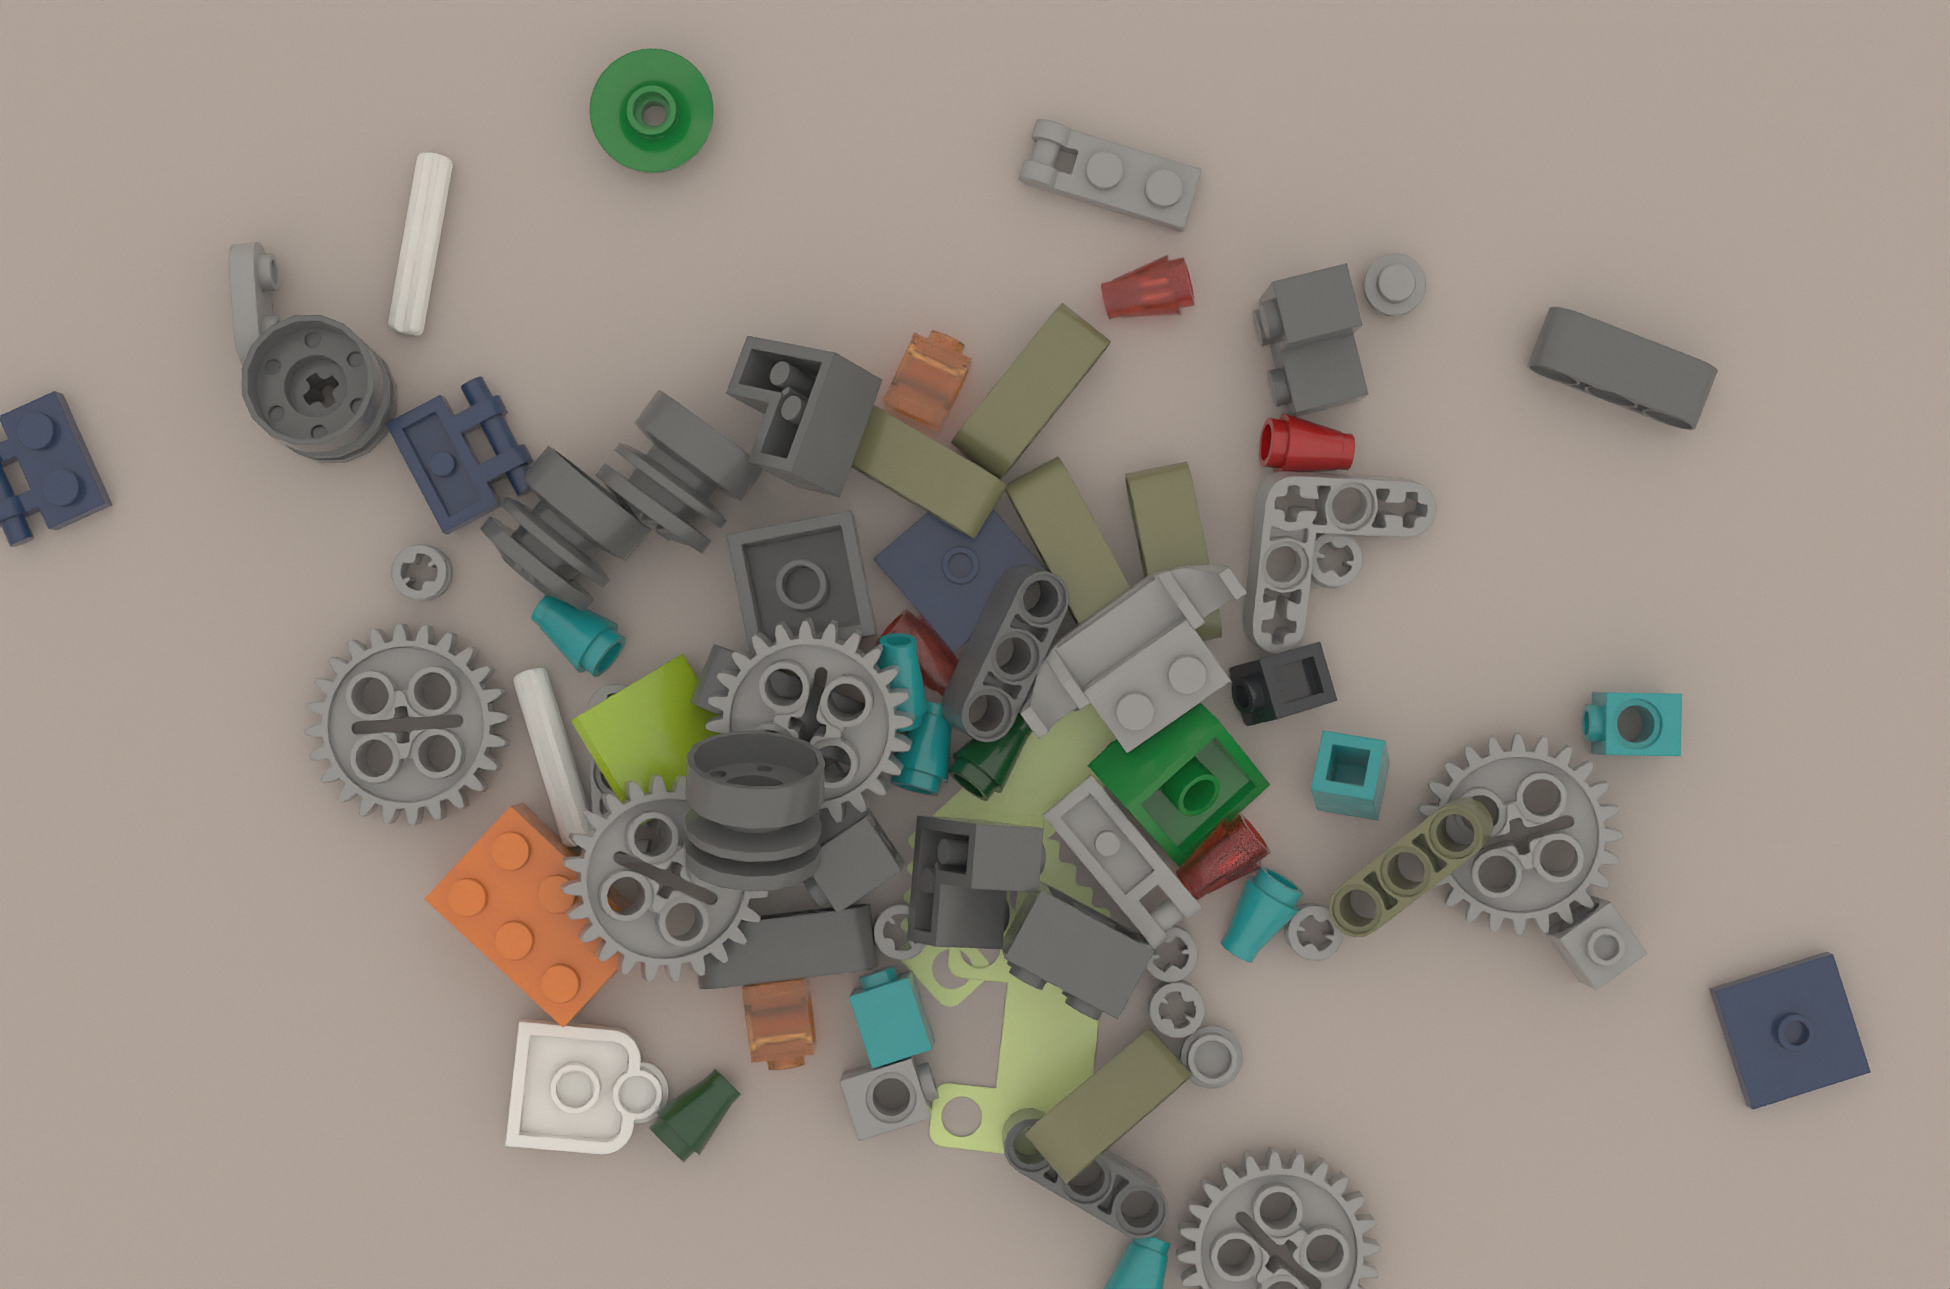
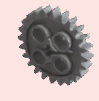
[706,617,915,823]
[304,624,511,826]
[1419,732,1623,936]
[560,774,768,982]
[1176,1147,1381,1289]

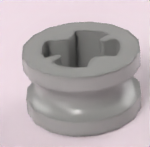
[1311,534,1363,588]
[391,545,452,600]
[1284,903,1343,961]
[873,904,926,960]
[1146,925,1198,982]
[1148,980,1205,1038]

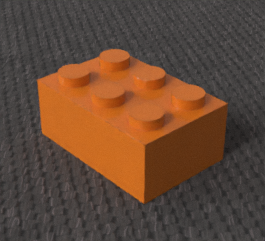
[424,803,633,1027]

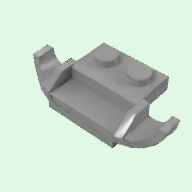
[1020,565,1247,753]

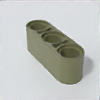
[951,303,1111,480]
[851,405,1007,539]
[1005,456,1131,626]
[1125,461,1222,641]
[1329,797,1493,937]
[1025,1028,1192,1184]

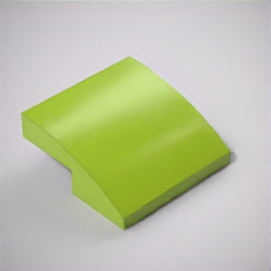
[571,653,723,827]

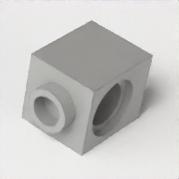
[1545,896,1648,990]
[840,1055,939,1141]

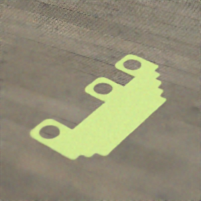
[899,703,1116,1007]
[929,809,1111,1155]

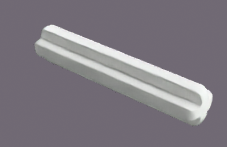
[388,152,453,336]
[513,667,593,847]

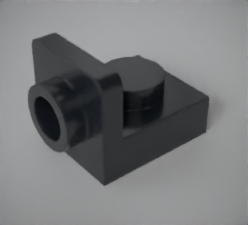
[1229,641,1338,726]

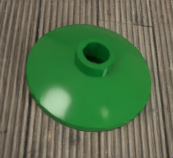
[589,48,714,173]

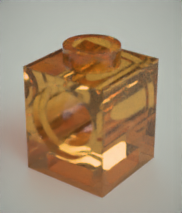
[883,330,971,433]
[741,978,818,1070]

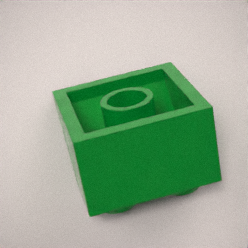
[1087,702,1270,868]

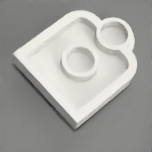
[505,1018,668,1154]

